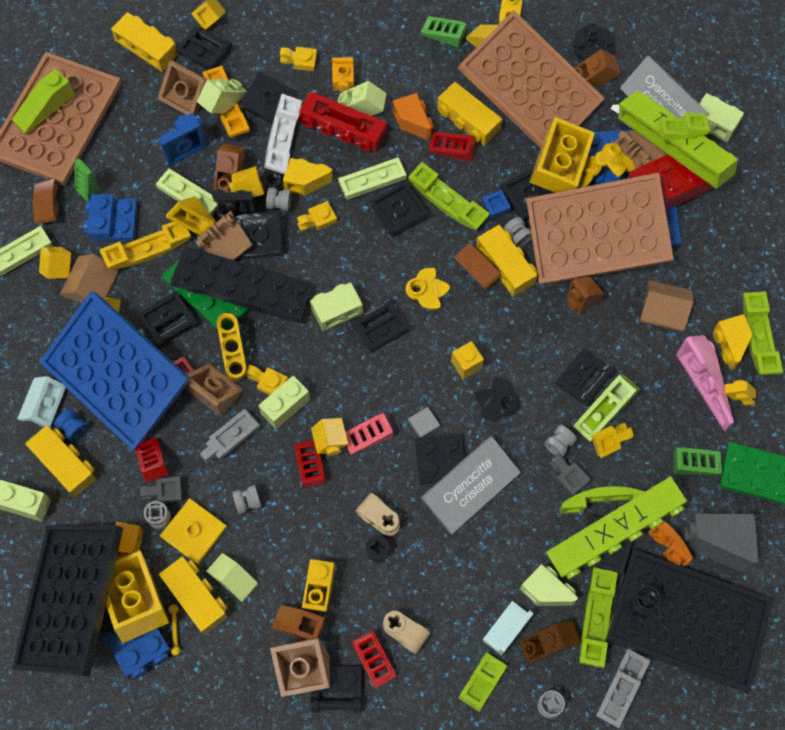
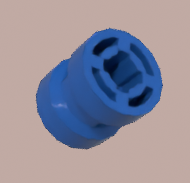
[54,409,88,441]

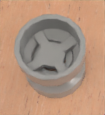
[266,187,292,212]
[503,217,532,247]
[544,425,577,457]
[232,485,262,514]
[144,501,171,529]
[537,690,565,718]

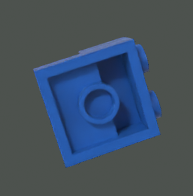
[158,113,207,167]
[83,194,138,242]
[104,628,171,679]

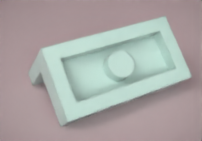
[18,376,66,428]
[482,601,533,656]

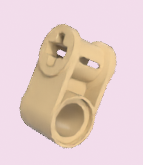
[355,493,400,536]
[383,611,430,654]

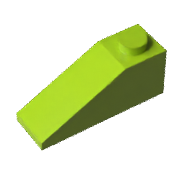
[12,69,75,135]
[574,374,641,442]

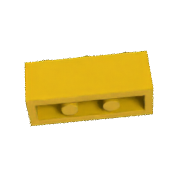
[111,12,178,72]
[437,82,502,146]
[476,225,537,297]
[25,425,97,498]
[159,556,228,636]

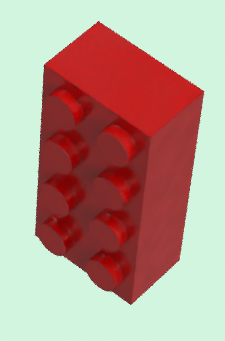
[627,154,715,210]

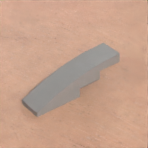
[596,649,651,728]

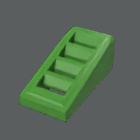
[421,16,467,48]
[74,159,101,201]
[673,448,722,475]

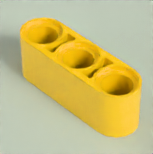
[217,313,246,381]

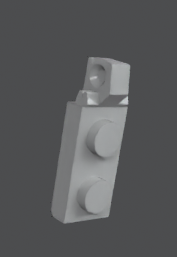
[200,409,260,464]

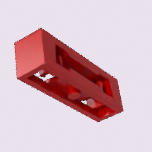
[299,91,387,153]

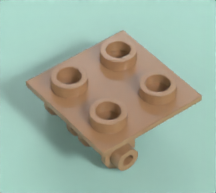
[612,129,667,168]
[196,211,252,260]

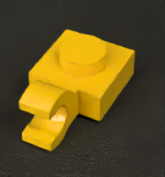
[280,47,317,71]
[297,201,337,232]
[246,365,288,395]
[725,380,756,406]
[591,423,634,458]

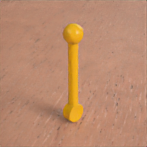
[169,604,181,655]

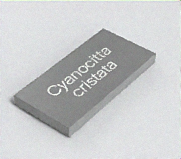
[620,56,709,118]
[420,436,521,534]

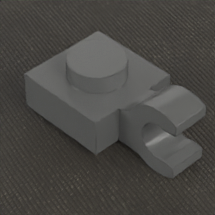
[549,454,590,496]
[140,476,182,503]

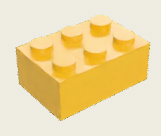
[530,117,595,193]
[106,550,169,643]

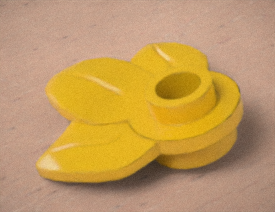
[595,143,636,177]
[577,156,602,189]
[406,268,450,310]

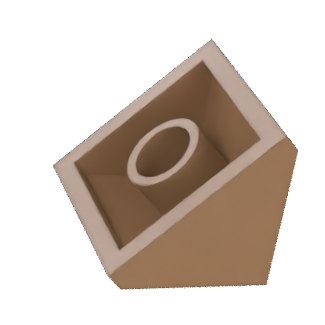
[158,60,207,116]
[60,254,119,303]
[640,280,693,332]
[185,363,244,417]
[270,638,330,697]

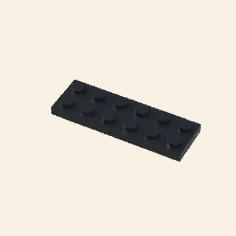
[171,246,313,324]

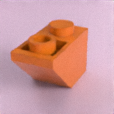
[393,93,434,140]

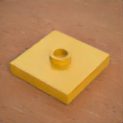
[160,498,227,565]

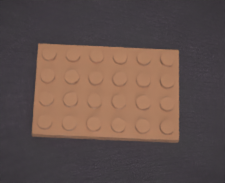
[458,10,604,148]
[0,52,122,186]
[526,173,674,285]

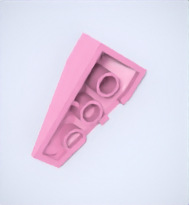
[676,335,734,431]

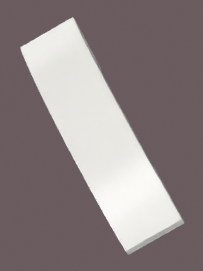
[264,94,302,174]

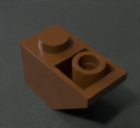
[519,620,581,664]

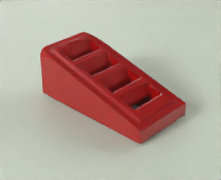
[428,132,477,162]
[136,437,169,483]
[294,440,326,489]
[352,631,397,689]

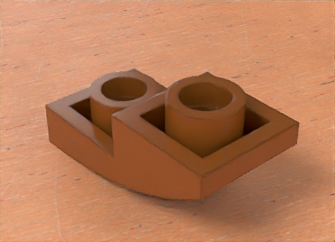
[33,179,59,225]
[454,243,501,290]

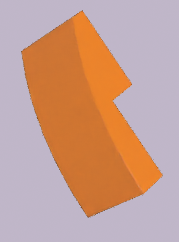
[648,519,692,567]

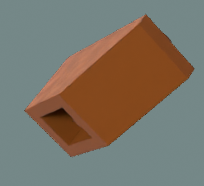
[574,49,621,87]
[214,144,245,192]
[566,277,604,316]
[271,605,326,641]

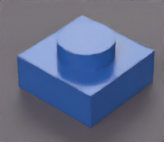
[481,190,511,219]

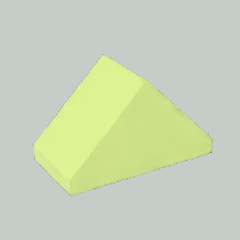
[206,553,258,602]

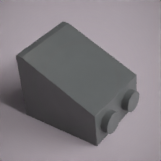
[682,513,759,572]

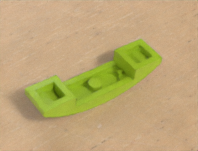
[408,162,490,230]
[743,292,783,375]
[559,486,644,514]
[579,568,618,668]

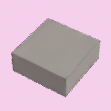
[408,407,440,437]

